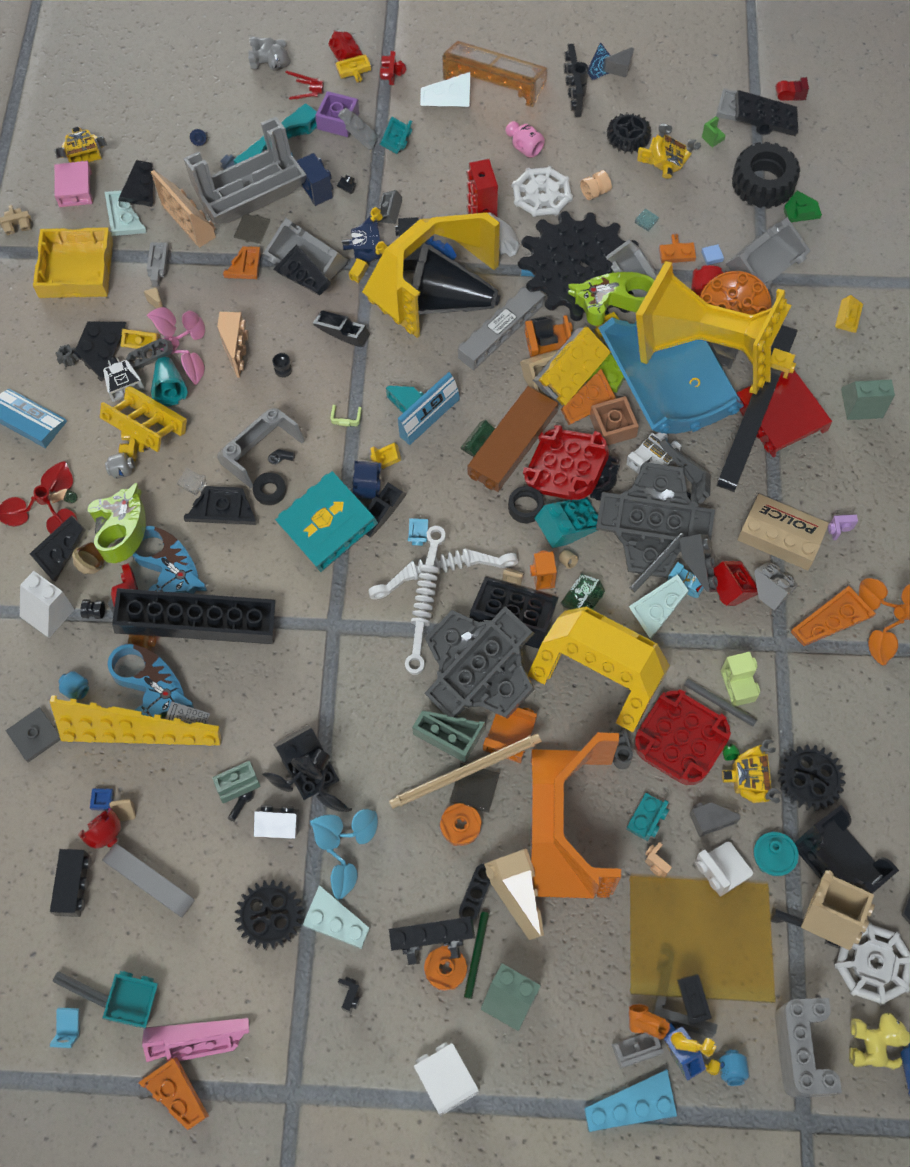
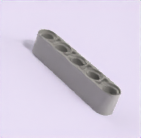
[102,843,195,918]

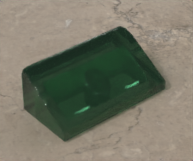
[460,420,495,457]

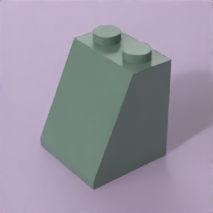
[841,379,895,420]
[480,963,541,1031]

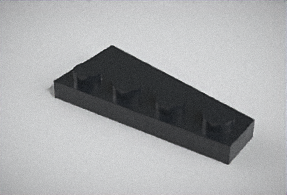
[273,244,332,296]

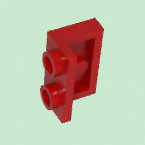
[328,31,363,62]

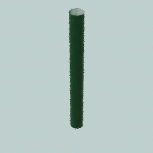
[464,912,489,999]

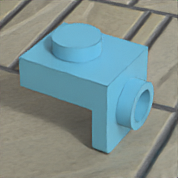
[408,518,429,546]

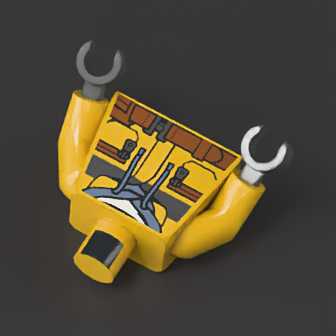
[651,124,701,179]
[54,127,107,163]
[722,739,781,803]

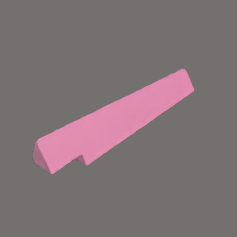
[142,1018,249,1062]

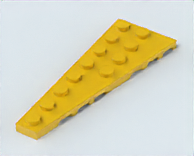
[50,696,221,746]

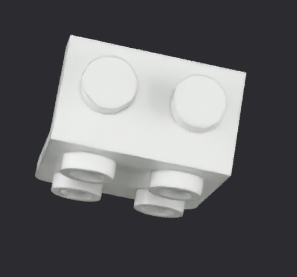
[695,842,753,897]

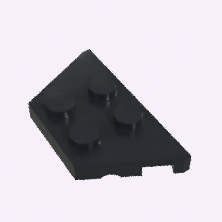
[74,321,126,381]
[184,486,257,525]

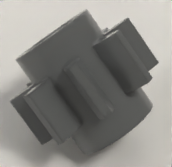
[55,344,79,368]

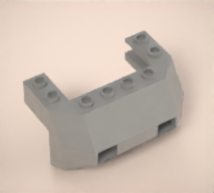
[183,117,306,224]

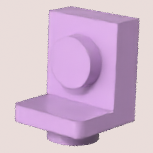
[828,515,858,540]

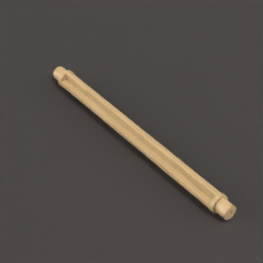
[389,733,542,809]

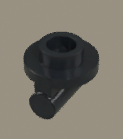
[337,175,357,194]

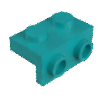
[379,117,413,154]

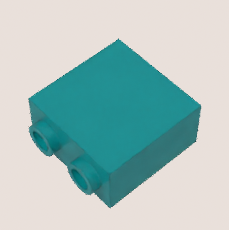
[102,971,158,1029]

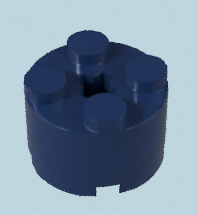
[352,461,381,499]

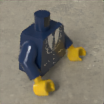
[342,207,387,262]

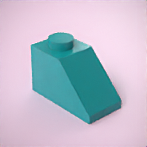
[386,386,424,413]

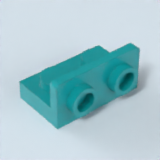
[626,793,670,841]

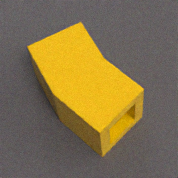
[349,258,369,283]

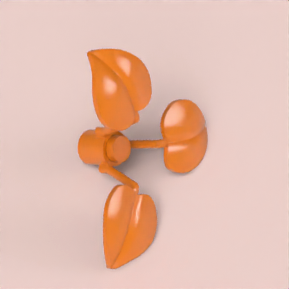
[859,578,910,665]

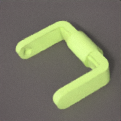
[330,404,362,427]

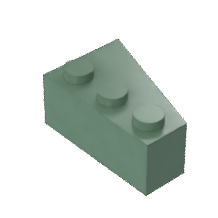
[412,711,485,763]

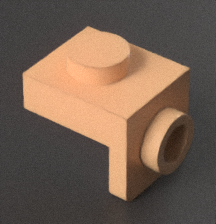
[645,842,672,878]

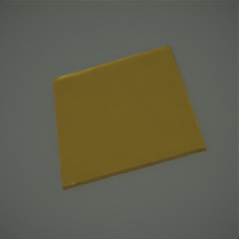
[629,876,776,1003]

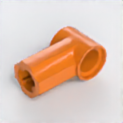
[629,1004,670,1040]

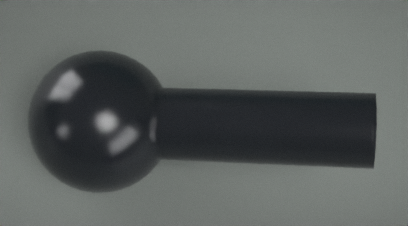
[228,791,254,822]

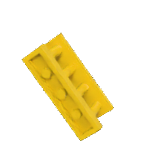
[100,386,187,452]

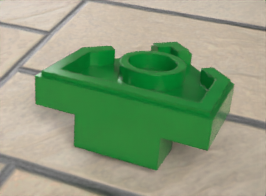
[783,190,822,222]

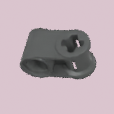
[605,728,633,769]

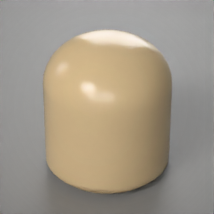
[559,550,578,569]

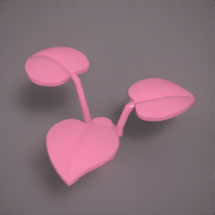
[147,307,205,385]

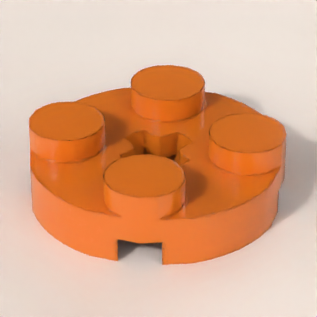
[440,803,481,846]
[424,946,467,991]

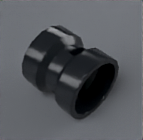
[272,353,292,378]
[80,599,105,619]

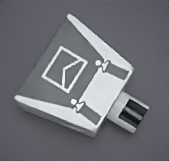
[103,357,145,402]

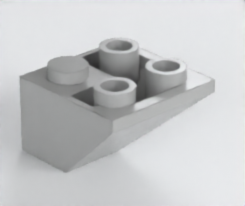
[754,562,798,610]

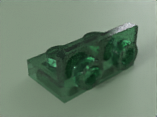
[561,573,605,610]

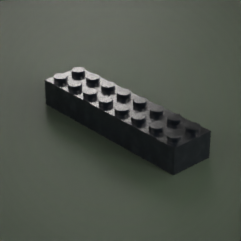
[112,588,276,644]

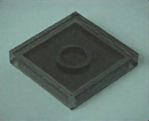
[450,763,500,813]

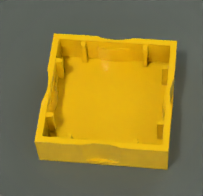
[33,227,113,298]

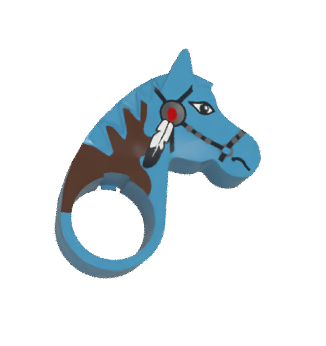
[132,526,207,594]
[108,644,194,718]

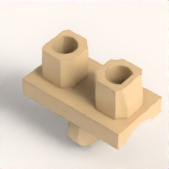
[0,205,32,235]

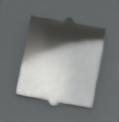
[234,214,270,244]

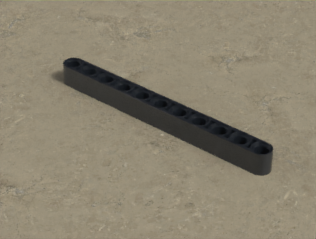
[716,325,798,492]

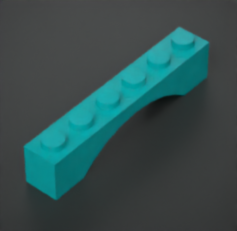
[234,103,317,164]

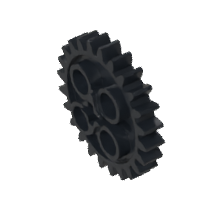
[777,744,846,811]
[235,880,304,951]

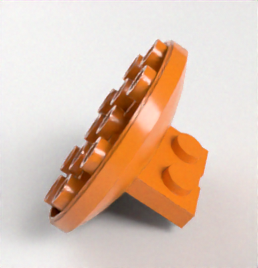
[700,271,771,315]

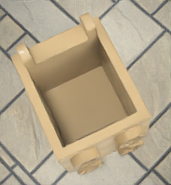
[801,870,875,951]

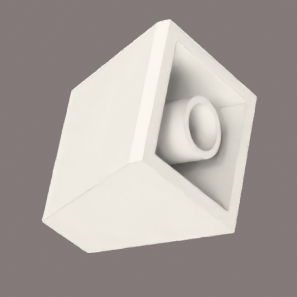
[20,571,75,638]
[414,1042,479,1117]

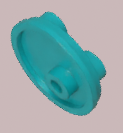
[753,832,798,876]

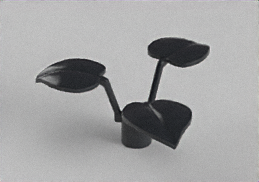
[262,749,353,812]

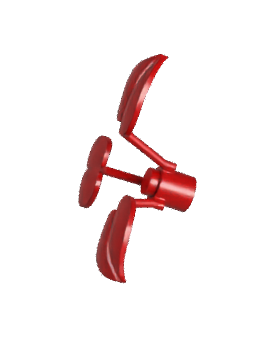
[0,461,78,534]

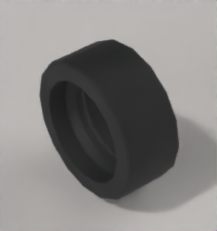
[508,486,544,524]

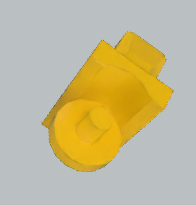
[119,431,148,461]

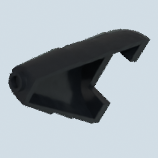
[411,243,500,315]

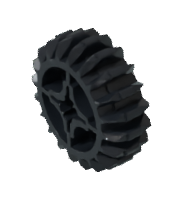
[607,112,652,154]

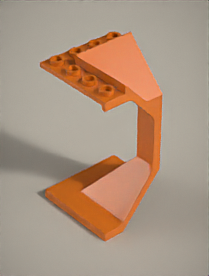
[531,733,621,899]

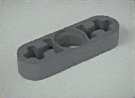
[126,338,173,369]

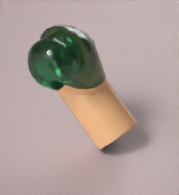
[50,489,77,504]

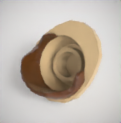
[72,542,105,574]

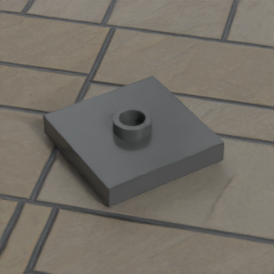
[5,707,61,762]

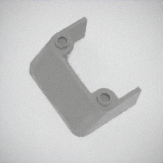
[606,240,658,297]
[217,408,304,488]

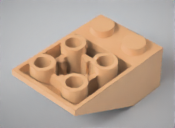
[217,312,248,378]

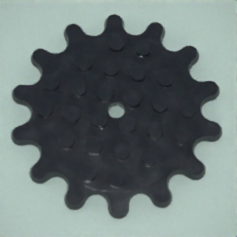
[518,211,639,321]

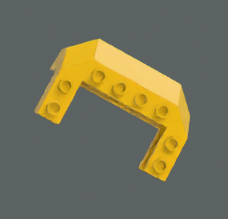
[528,607,670,732]

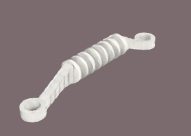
[405,526,446,675]
[368,548,518,599]

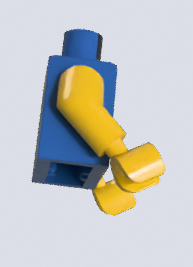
[664,1023,720,1081]

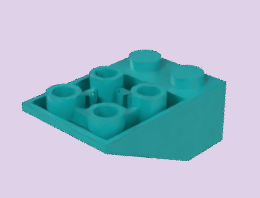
[535,497,598,549]

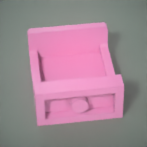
[54,161,93,207]

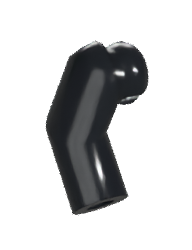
[268,449,295,465]

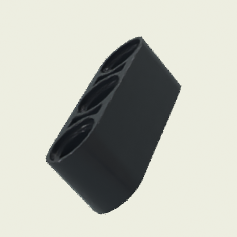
[459,863,491,924]

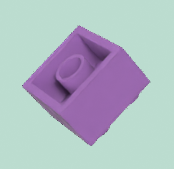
[315,91,359,137]

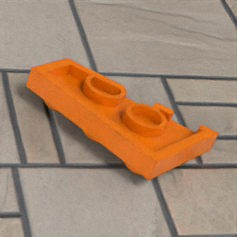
[561,369,616,425]
[138,1057,209,1130]

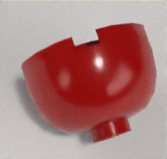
[78,808,121,849]

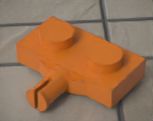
[659,234,696,264]

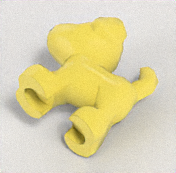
[849,1013,910,1069]

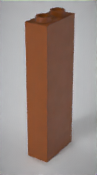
[467,386,558,492]

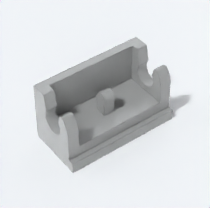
[612,1033,664,1069]

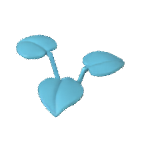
[310,809,378,900]

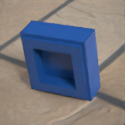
[90,788,114,810]

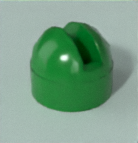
[722,744,740,761]

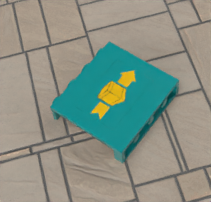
[275,471,378,572]

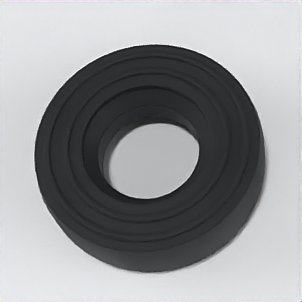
[252,472,286,505]

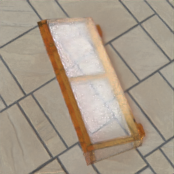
[443,41,547,107]

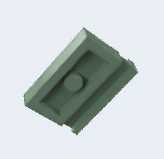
[212,761,261,804]

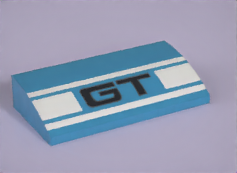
[398,372,460,445]
[0,389,67,449]

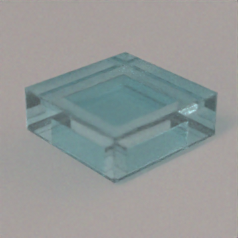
[635,209,659,231]

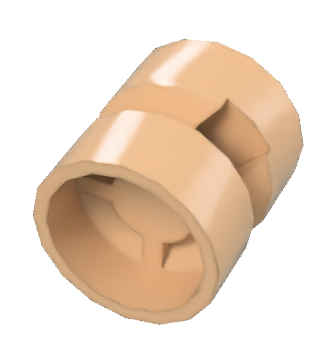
[580,170,612,200]

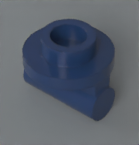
[190,129,208,146]

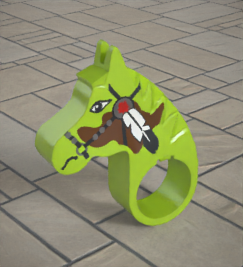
[568,272,654,326]
[87,483,146,563]

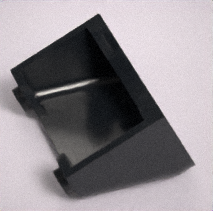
[795,805,900,894]

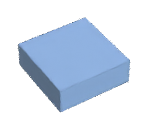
[701,245,724,265]

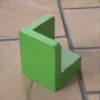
[702,116,726,148]

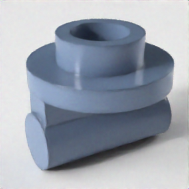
[220,154,235,170]

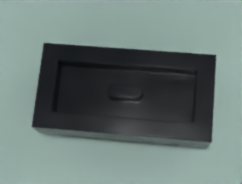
[677,974,712,1024]

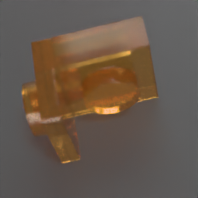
[128,635,156,651]

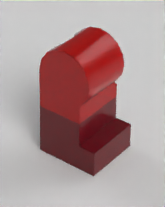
[775,77,809,101]

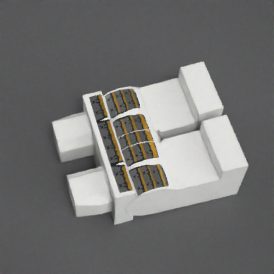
[626,432,681,474]

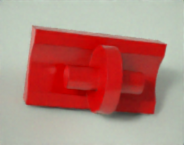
[380,51,407,85]

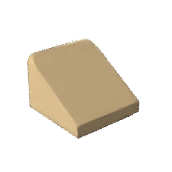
[144,288,163,308]
[503,568,524,585]
[110,799,136,822]

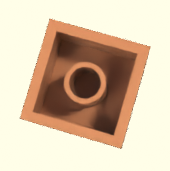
[590,396,639,446]

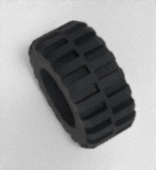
[732,142,800,209]

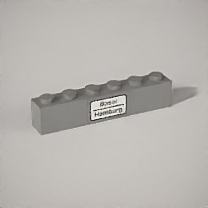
[458,287,545,370]

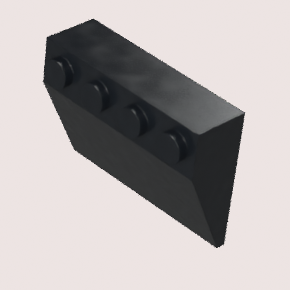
[469,577,559,649]

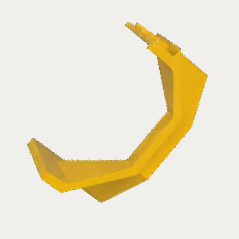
[362,213,500,338]
[636,261,792,394]

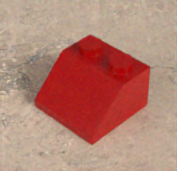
[714,561,758,606]

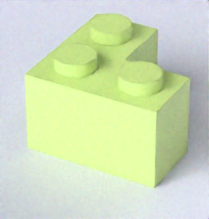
[721,652,760,706]

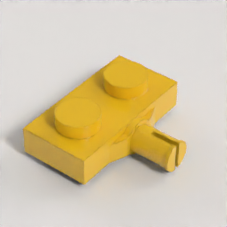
[336,54,371,82]

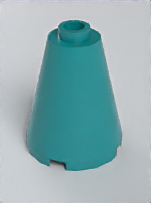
[151,357,188,406]

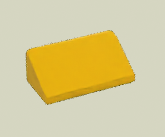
[835,295,863,333]
[121,329,160,351]

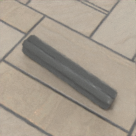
[53,972,108,1008]

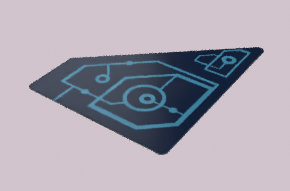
[588,43,611,80]

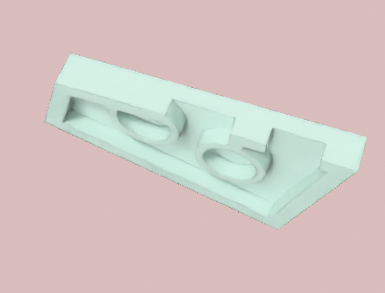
[421,72,470,107]
[105,191,146,236]
[629,574,689,639]
[303,885,370,949]

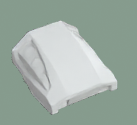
[488,212,520,257]

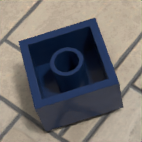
[296,153,334,206]

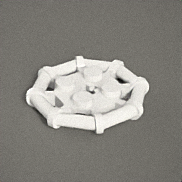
[511,166,573,218]
[835,922,910,1005]

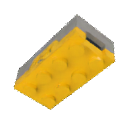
[533,327,611,405]

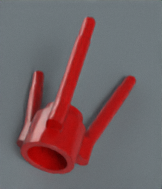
[286,71,324,100]

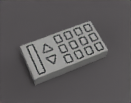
[165,701,210,724]

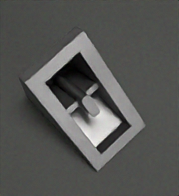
[602,47,634,78]

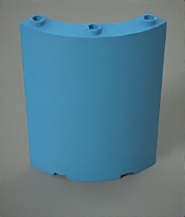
[599,317,744,434]

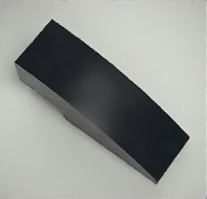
[313,310,370,348]
[366,482,406,538]

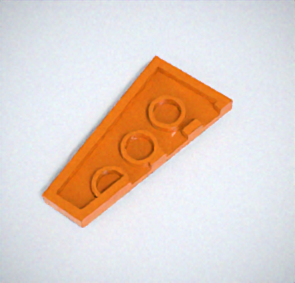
[791,586,876,646]

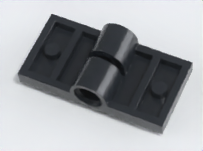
[563,43,589,117]
[735,90,798,136]

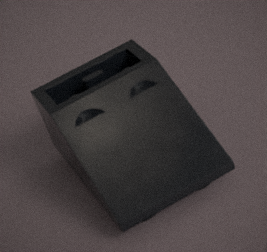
[273,725,340,800]

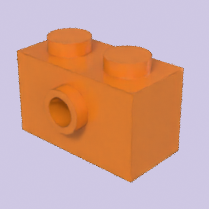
[530,551,557,590]

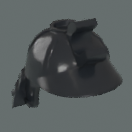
[590,455,620,501]

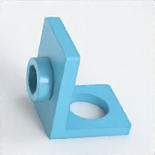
[50,1008,79,1048]

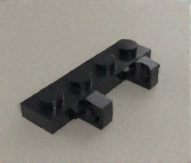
[389,916,475,965]

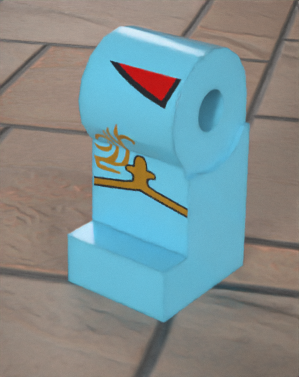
[667,562,704,598]

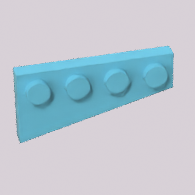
[584,1070,677,1132]

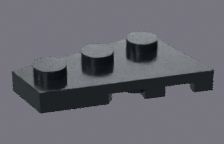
[118,160,153,207]
[29,515,86,582]

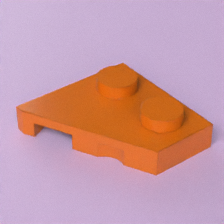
[223,246,261,279]

